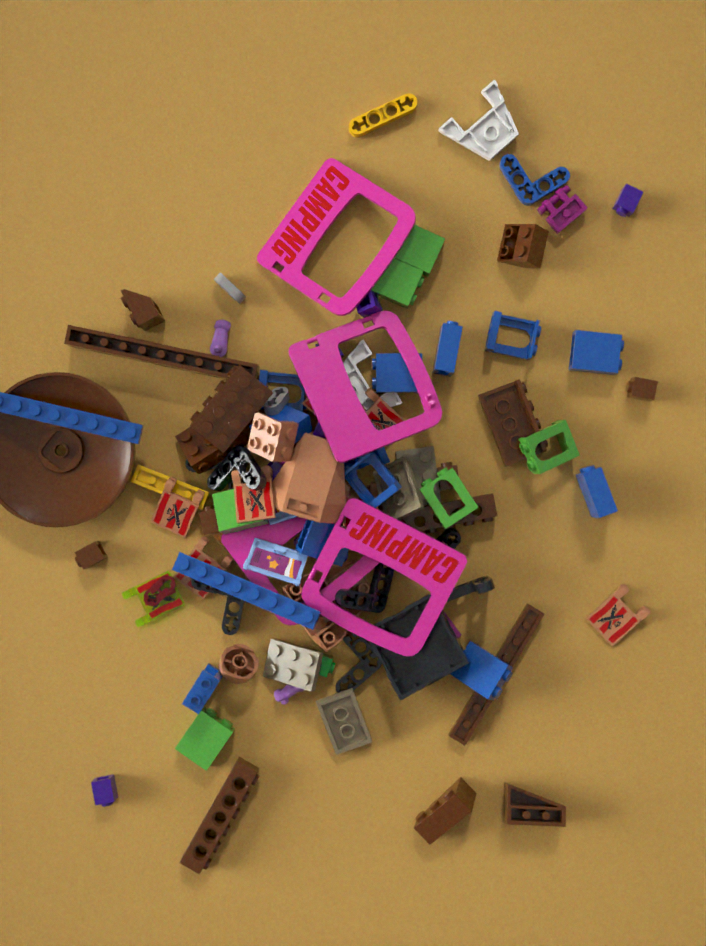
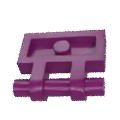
[537,185,588,234]

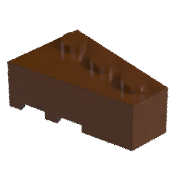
[414,777,477,845]
[504,782,566,827]

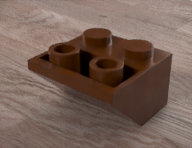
[497,224,549,268]
[121,289,165,331]

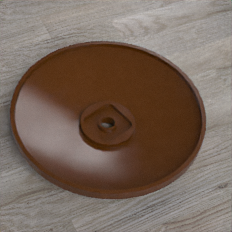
[0,372,136,528]

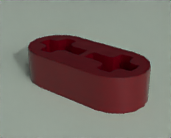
[144,575,176,606]

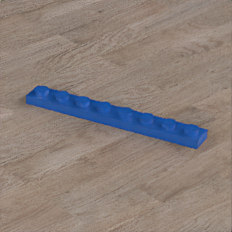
[0,392,144,444]
[172,552,321,630]

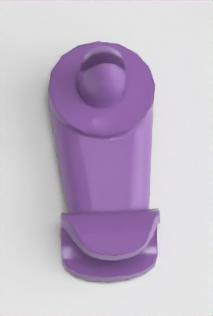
[210,320,231,357]
[274,684,304,705]

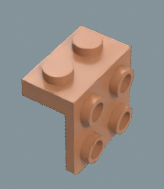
[248,413,298,462]

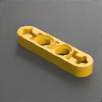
[349,93,417,137]

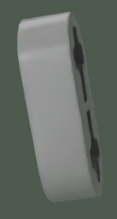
[213,273,246,304]
[263,387,290,415]

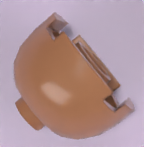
[219,644,259,684]

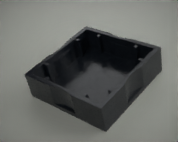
[369,593,471,700]

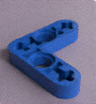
[499,154,570,206]

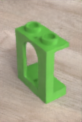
[519,420,580,474]
[419,467,478,529]

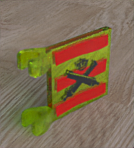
[122,570,185,627]

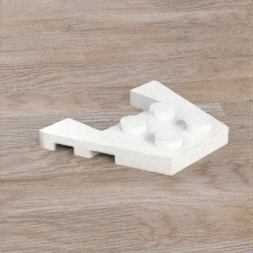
[438,79,519,161]
[343,339,403,411]

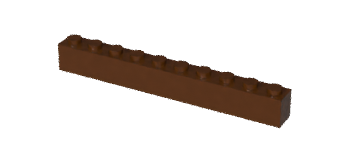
[64,325,260,379]

